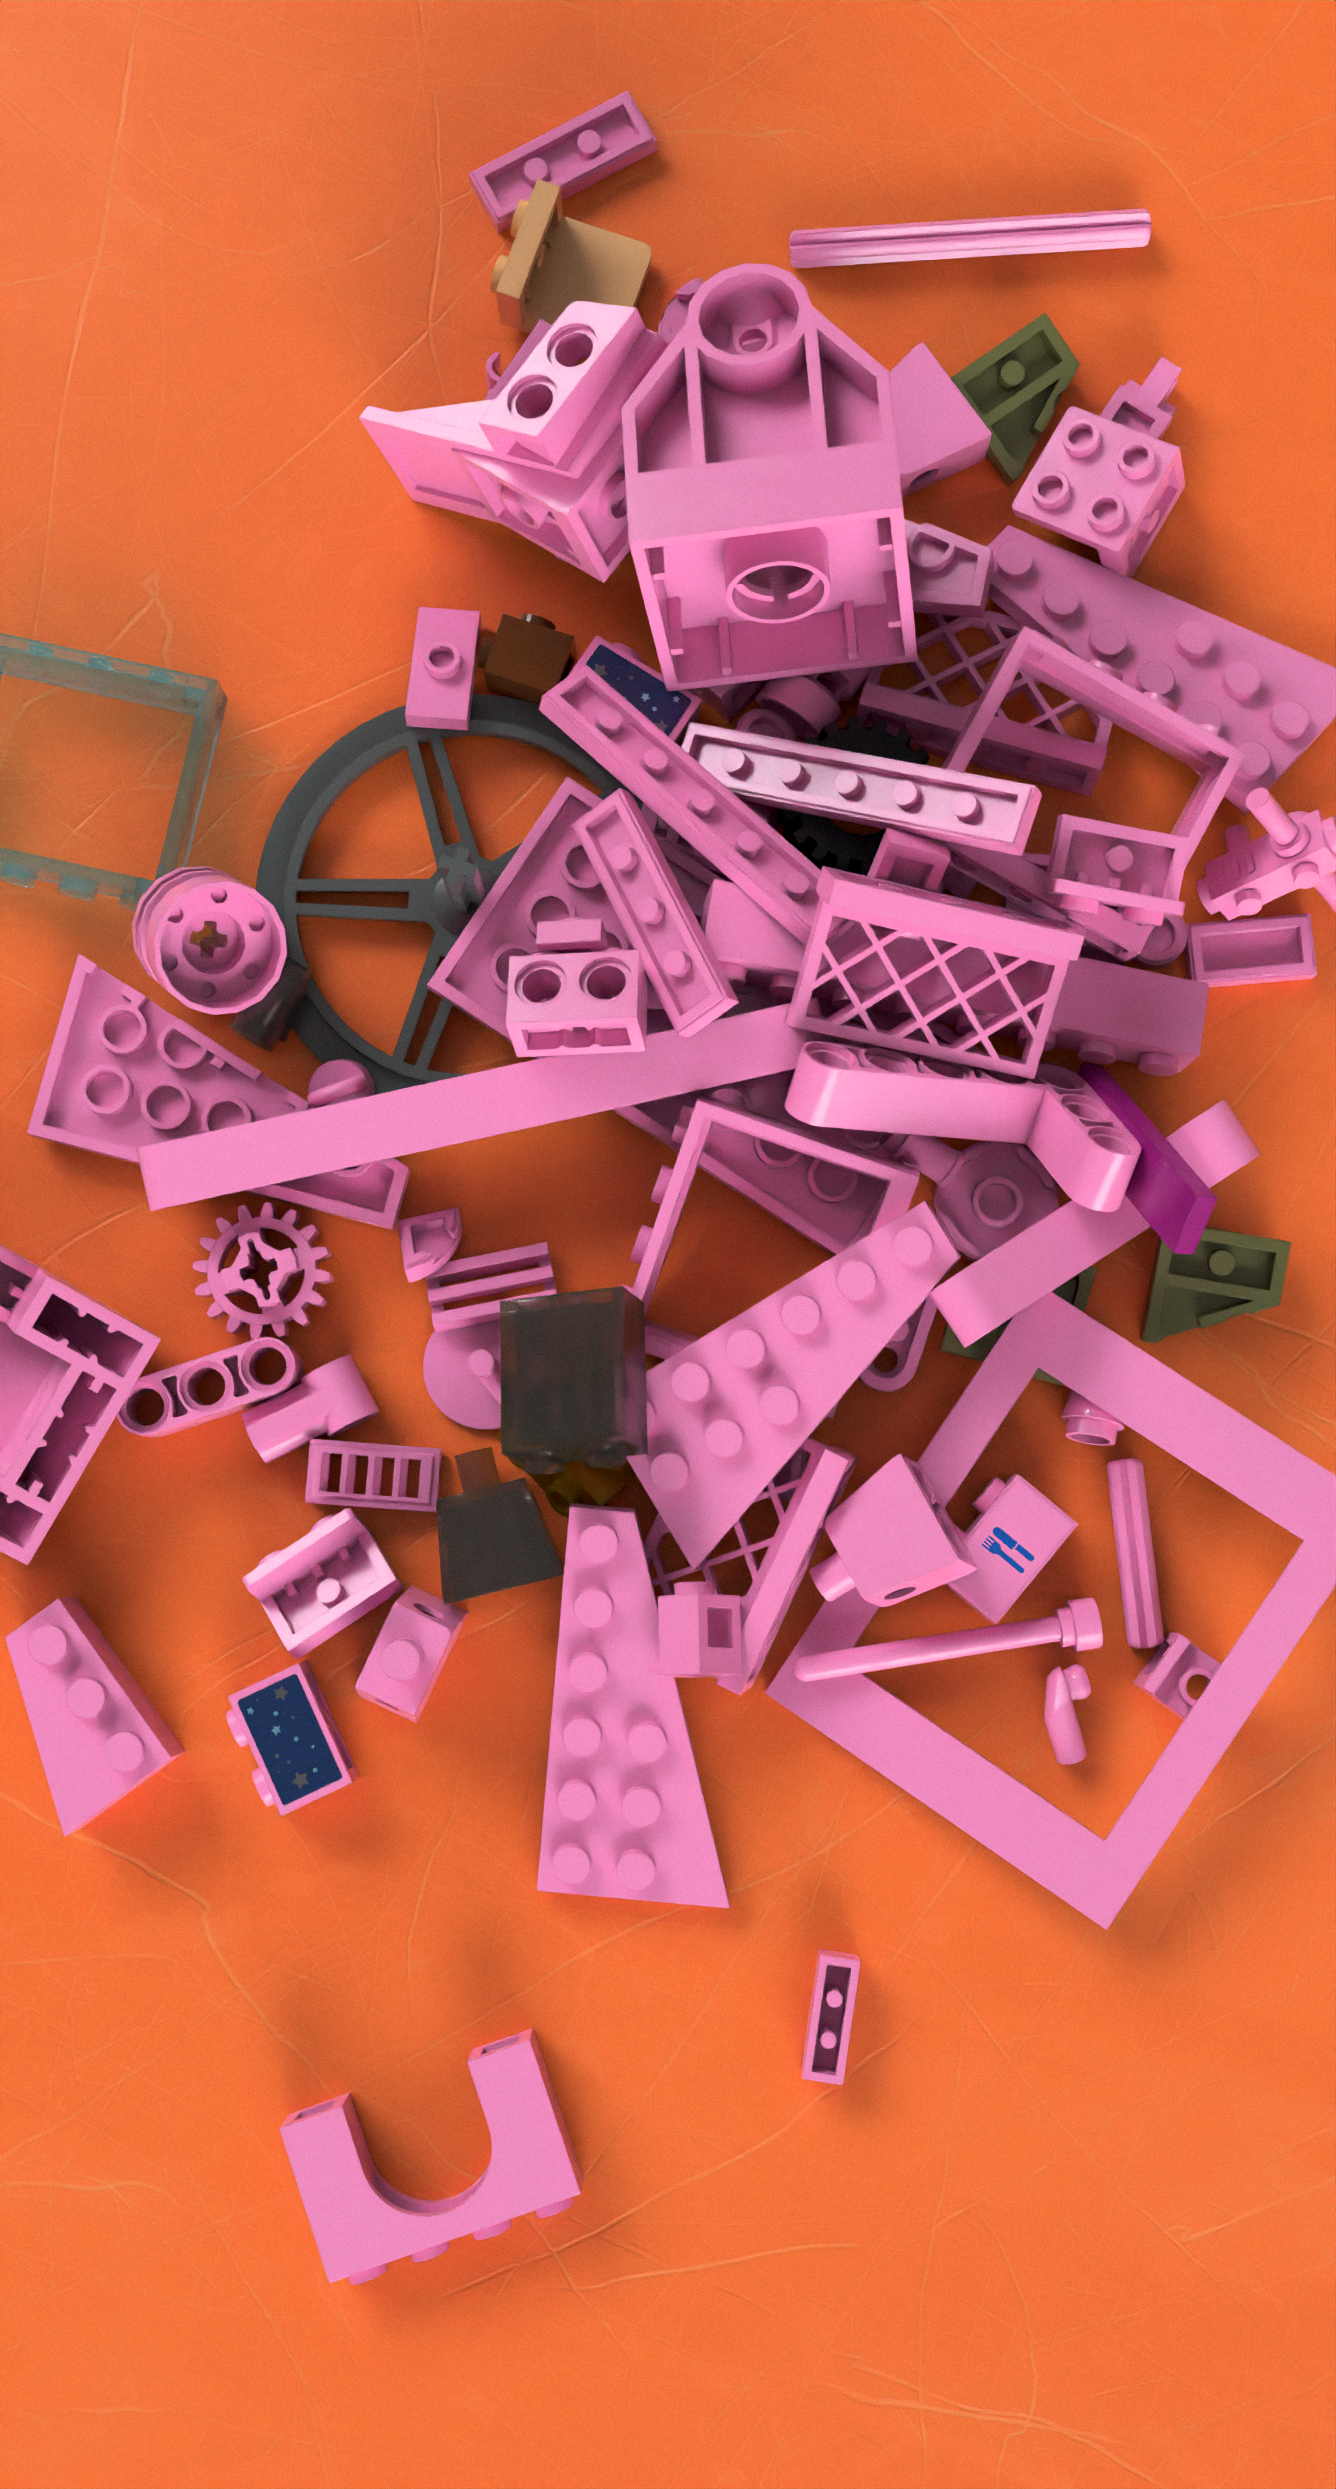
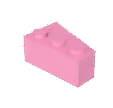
[5,1596,185,1837]

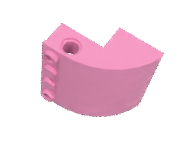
[0,1243,161,1565]

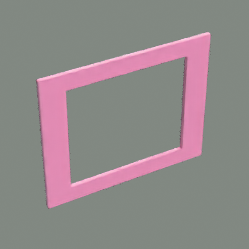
[765,1291,1336,1930]

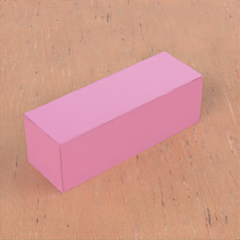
[801,1949,861,2085]

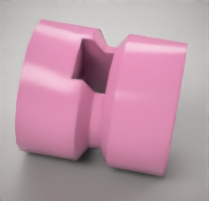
[756,667,871,741]

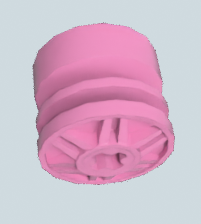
[132,866,287,1015]

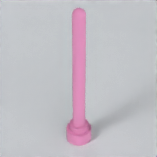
[793,1597,1103,1682]

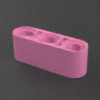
[116,1337,304,1438]

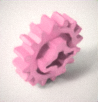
[193,1202,334,1340]

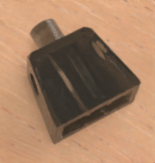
[436,1447,565,1605]

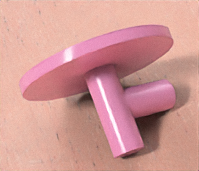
[423,1304,549,1430]

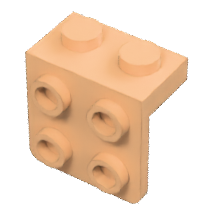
[490,179,652,333]

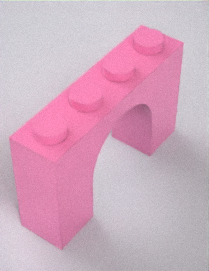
[279,2028,583,2285]

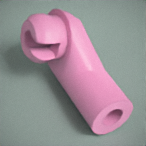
[1044,1664,1091,1765]

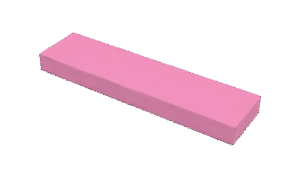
[572,788,739,1038]

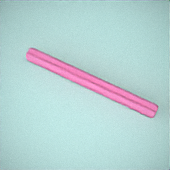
[789,208,1152,268]

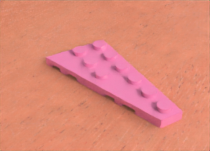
[987,525,1336,815]
[27,953,411,1231]
[594,1201,961,1571]
[537,1503,730,1908]

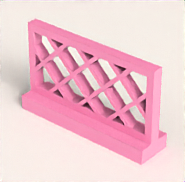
[856,609,1113,797]
[786,866,1085,1079]
[644,1436,859,1695]

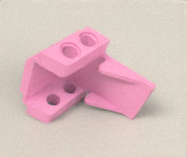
[359,301,667,583]

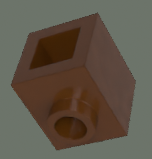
[478,613,577,705]

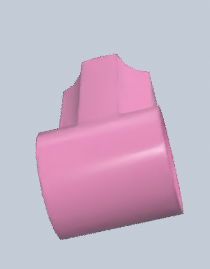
[241,1355,380,1463]

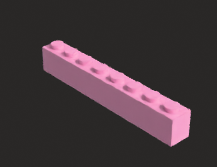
[700,879,1209,1076]

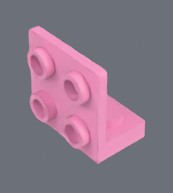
[1012,406,1186,579]

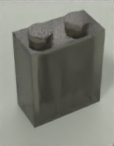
[500,1286,648,1474]

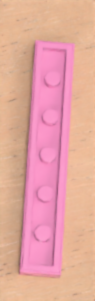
[539,664,858,946]
[681,722,1042,856]

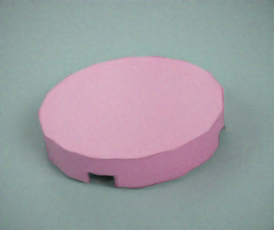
[933,1141,1059,1262]

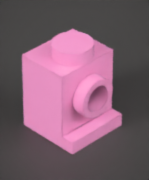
[649,1582,742,1678]
[1133,1631,1221,1720]

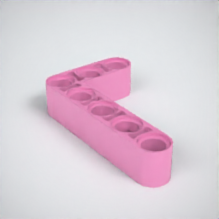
[784,1041,1142,1212]
[929,1099,1262,1348]

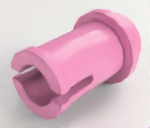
[879,1132,965,1188]

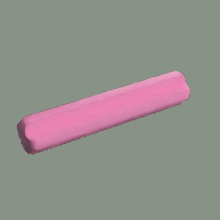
[1107,1458,1164,1649]

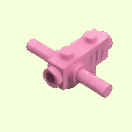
[1196,787,1336,921]

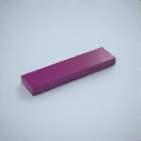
[1078,1063,1217,1255]

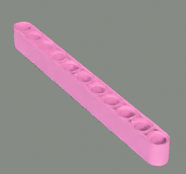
[136,998,828,1211]

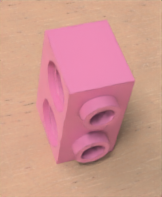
[506,947,648,1057]

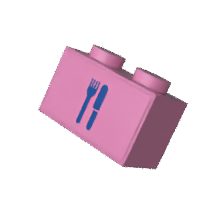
[944,1474,1078,1624]

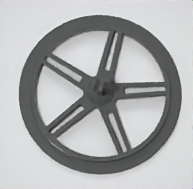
[256,694,659,1095]

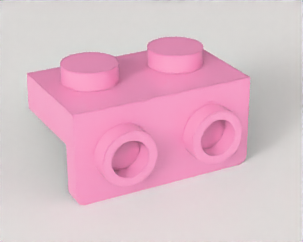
[1043,814,1191,927]
[242,1508,405,1660]

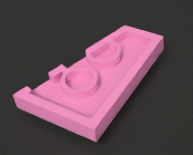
[904,519,995,618]

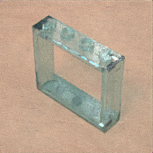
[0,633,228,911]

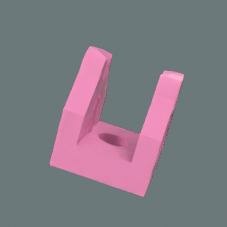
[621,263,918,692]

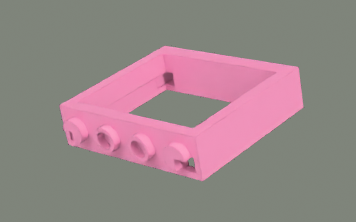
[917,625,1247,963]
[610,1094,920,1419]

